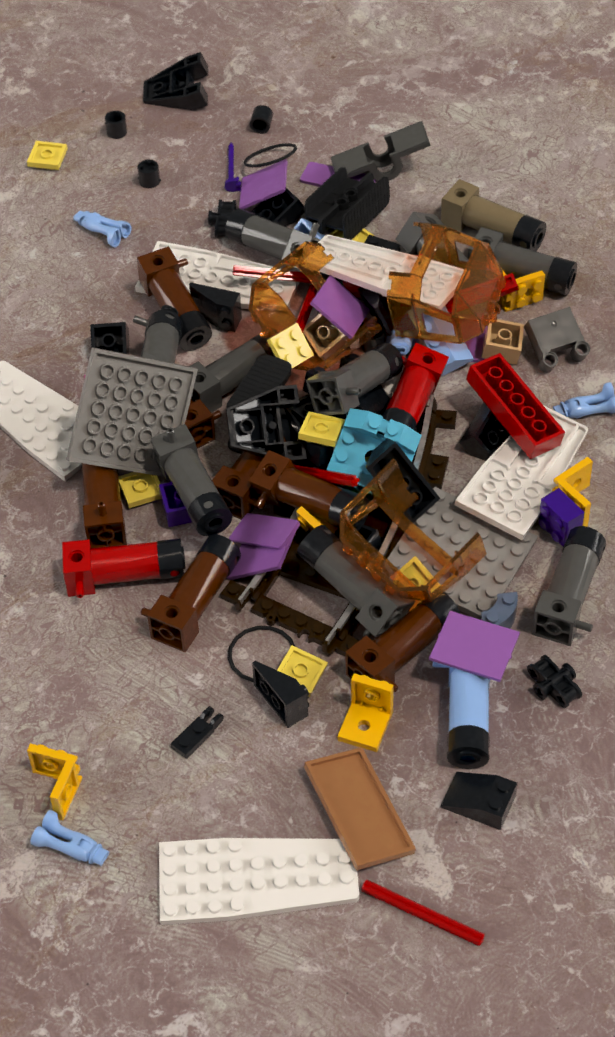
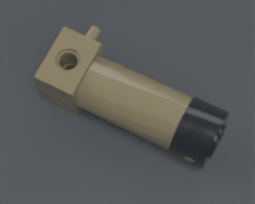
[441,179,546,251]

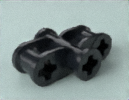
[208,199,237,238]
[527,655,582,708]

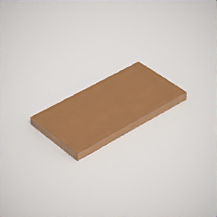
[304,747,416,871]

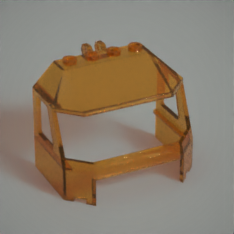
[387,222,506,344]
[249,241,382,371]
[340,458,487,602]

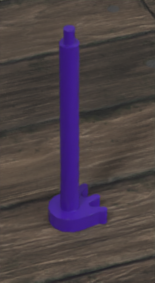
[225,142,241,192]

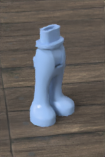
[73,211,131,247]
[385,329,419,355]
[553,382,615,419]
[30,810,109,866]

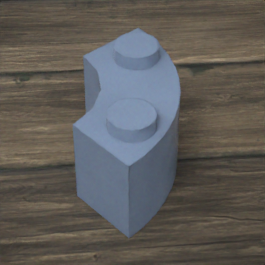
[480,592,518,629]

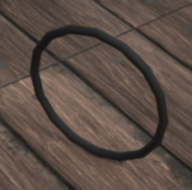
[244,143,297,168]
[228,626,295,683]

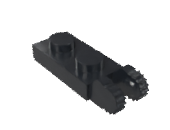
[171,706,224,759]

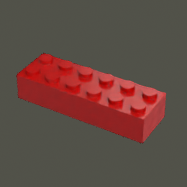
[466,353,565,459]

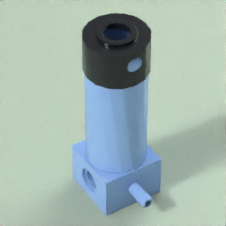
[433,661,490,769]

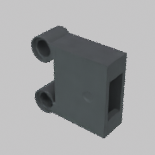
[524,307,591,373]

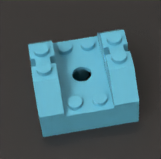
[327,408,422,509]

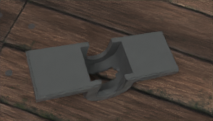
[330,121,431,181]

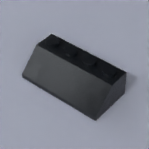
[459,402,510,461]
[365,438,440,524]

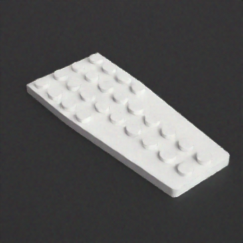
[302,235,471,312]
[135,241,300,314]
[0,361,81,481]
[454,405,588,540]
[159,838,359,925]

